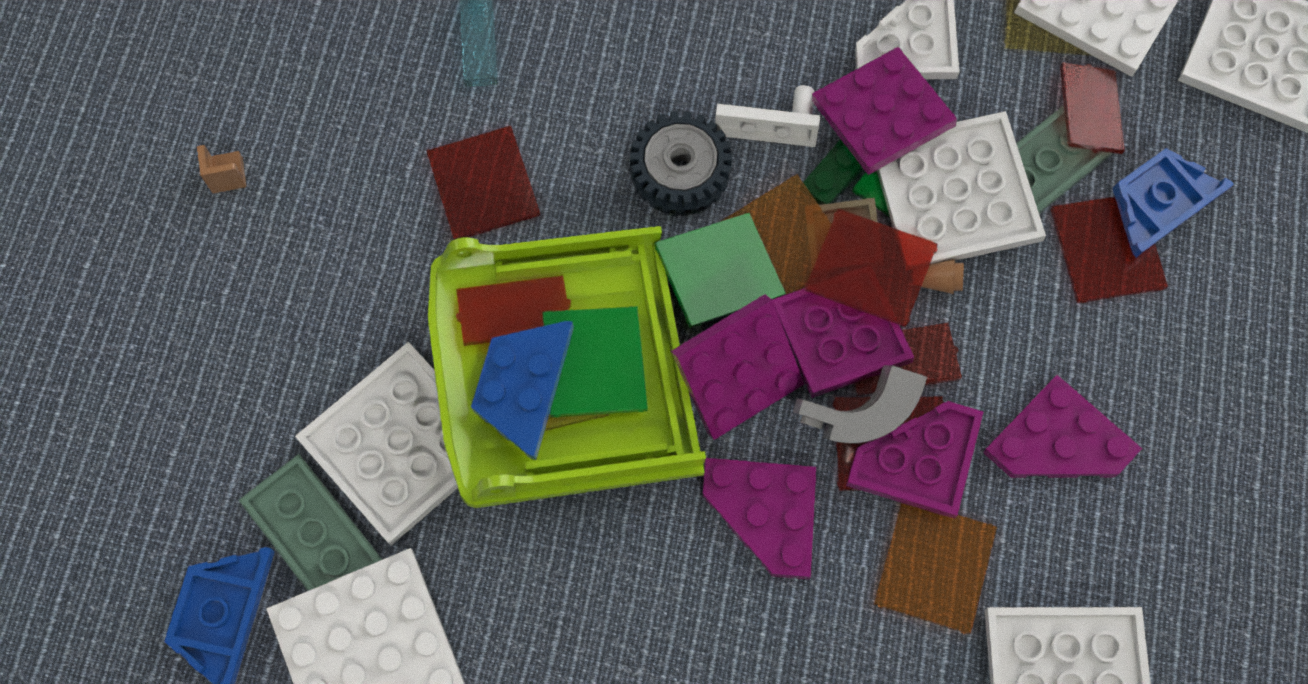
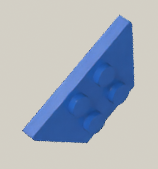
[1112,148,1234,258]
[471,321,574,460]
[164,547,275,684]

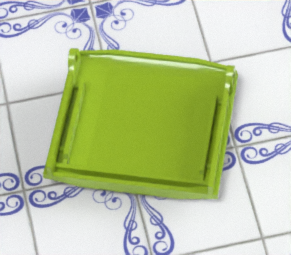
[428,226,706,508]

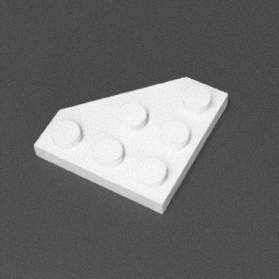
[855,0,959,79]

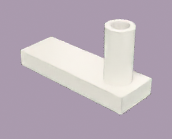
[715,85,820,147]

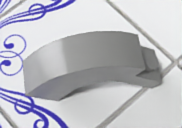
[793,365,927,443]

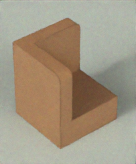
[197,145,247,194]

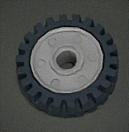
[630,111,732,216]

